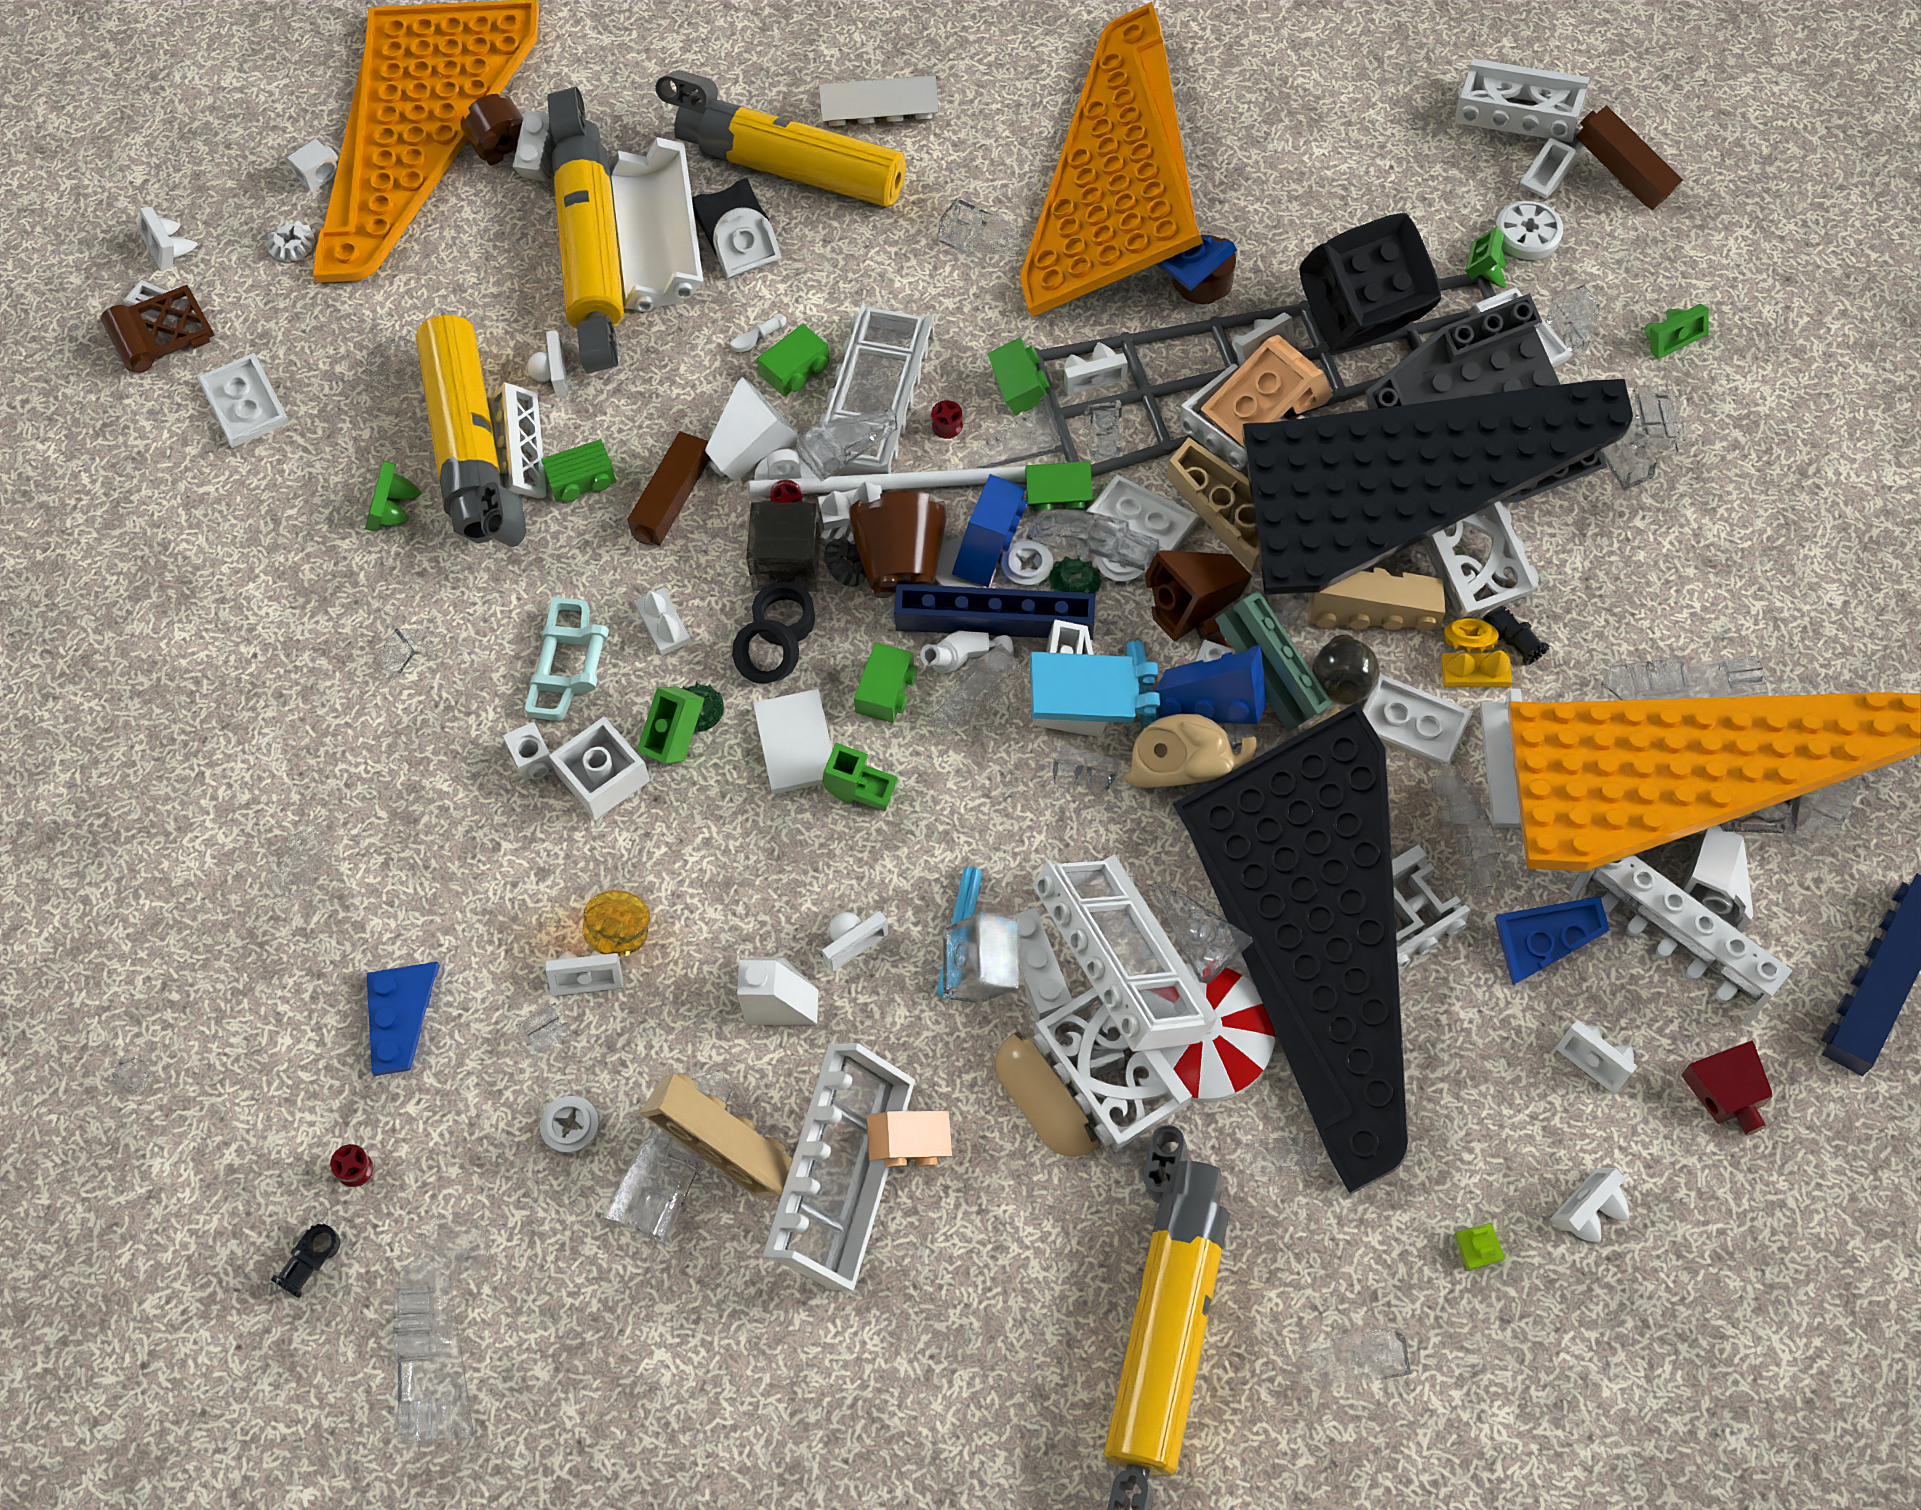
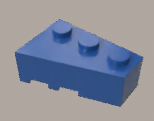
[952,474,1028,588]
[1155,645,1267,725]

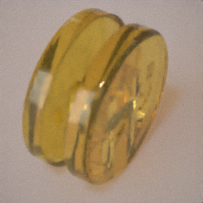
[582,890,650,956]

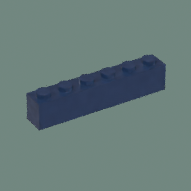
[894,584,1096,640]
[1821,873,1921,1077]

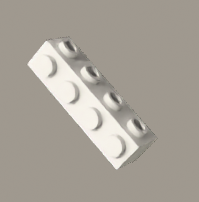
[819,75,938,126]

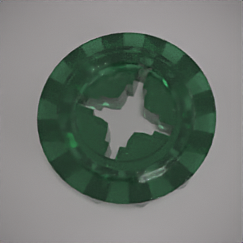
[1049,556,1102,594]
[682,681,724,732]

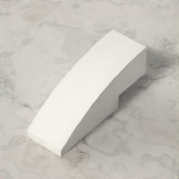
[1519,127,1587,198]

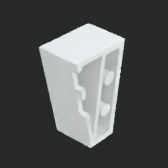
[1034,620,1107,737]

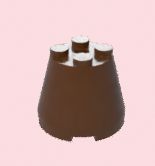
[848,491,947,598]

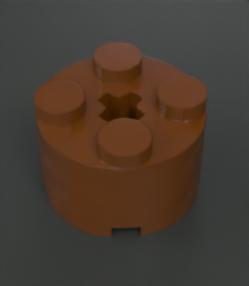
[460,94,523,166]
[1172,235,1236,304]

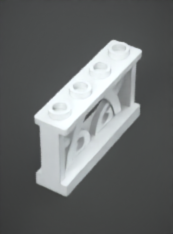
[1455,59,1590,142]
[1422,501,1539,619]
[1032,987,1192,1152]

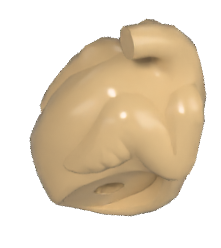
[1124,714,1257,788]

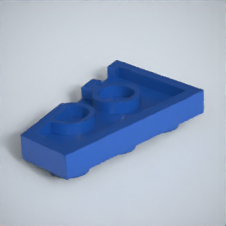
[1156,234,1237,291]
[1494,896,1610,985]
[367,962,440,1076]

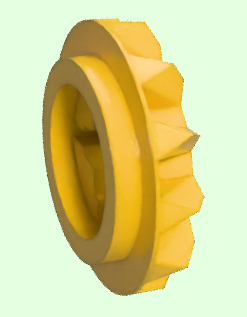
[1444,618,1499,654]

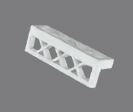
[489,382,547,499]
[1480,689,1522,828]

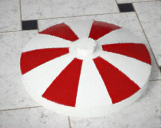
[1140,962,1275,1102]

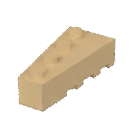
[1307,567,1445,632]

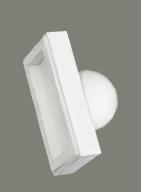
[527,330,569,398]
[822,911,889,972]

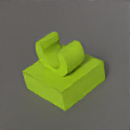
[1454,1222,1505,1271]

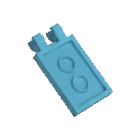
[1030,652,1160,723]

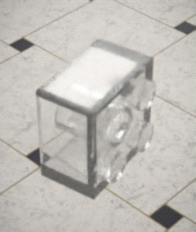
[943,912,1020,1003]

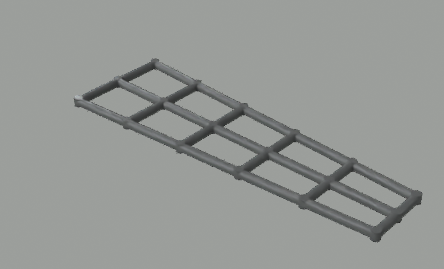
[1034,274,1496,478]

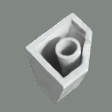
[705,377,804,481]
[1680,825,1753,933]
[737,957,819,1025]

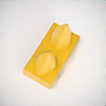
[1441,650,1512,687]

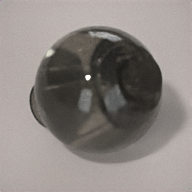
[1312,635,1380,705]

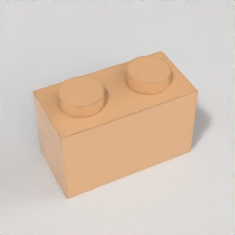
[867,1111,952,1167]

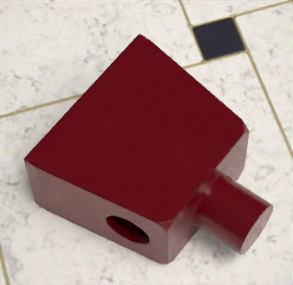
[1681,1040,1772,1136]

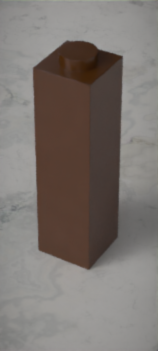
[1576,105,1683,210]
[627,431,711,546]

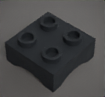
[692,178,769,255]

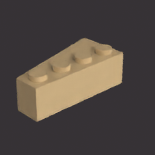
[1166,437,1260,572]

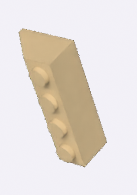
[639,1073,793,1198]

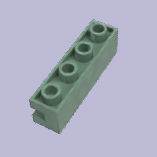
[1215,591,1333,732]

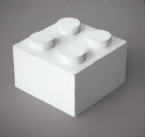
[549,716,650,820]

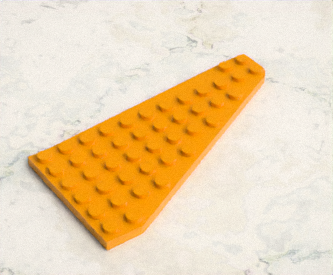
[313,0,539,283]
[1020,2,1203,317]
[1507,692,1921,871]

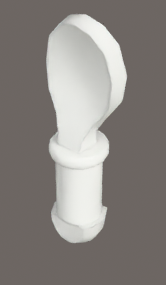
[731,314,787,352]

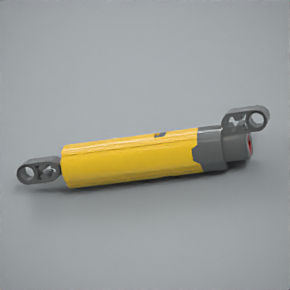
[547,86,624,374]
[1103,1125,1230,1510]

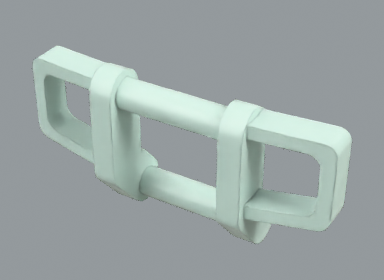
[525,597,609,721]

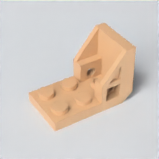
[1201,335,1333,449]

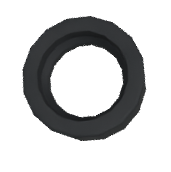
[752,581,815,646]
[732,620,799,684]

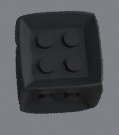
[1299,213,1441,352]

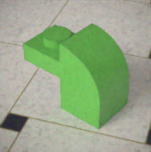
[822,743,898,811]

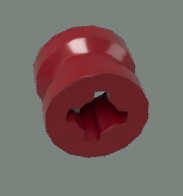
[931,400,963,439]
[770,479,802,515]
[330,1144,374,1187]

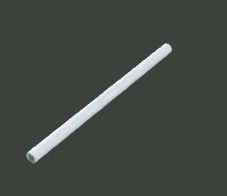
[749,466,1025,497]

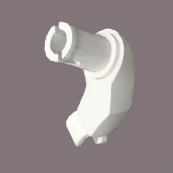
[920,631,1014,673]

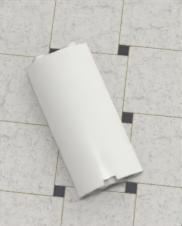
[609,137,703,312]

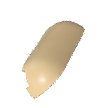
[995,1030,1100,1157]

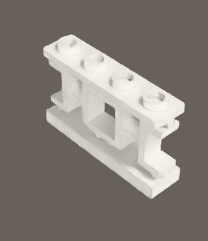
[1392,844,1471,971]

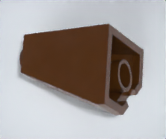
[1145,550,1252,642]

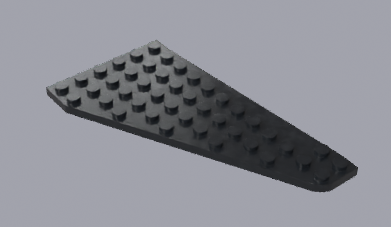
[1242,379,1633,595]
[1173,702,1408,1195]

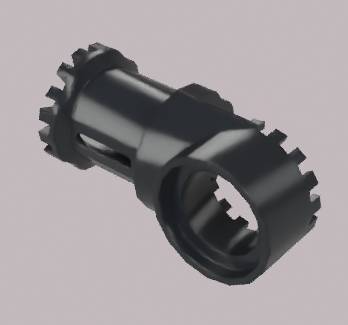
[1483,606,1550,665]
[271,1224,340,1298]

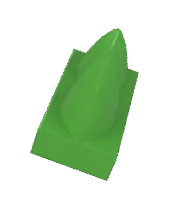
[1465,226,1506,288]
[1645,303,1709,359]
[365,460,422,531]

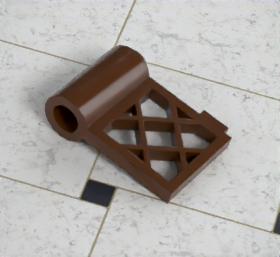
[101,285,214,373]

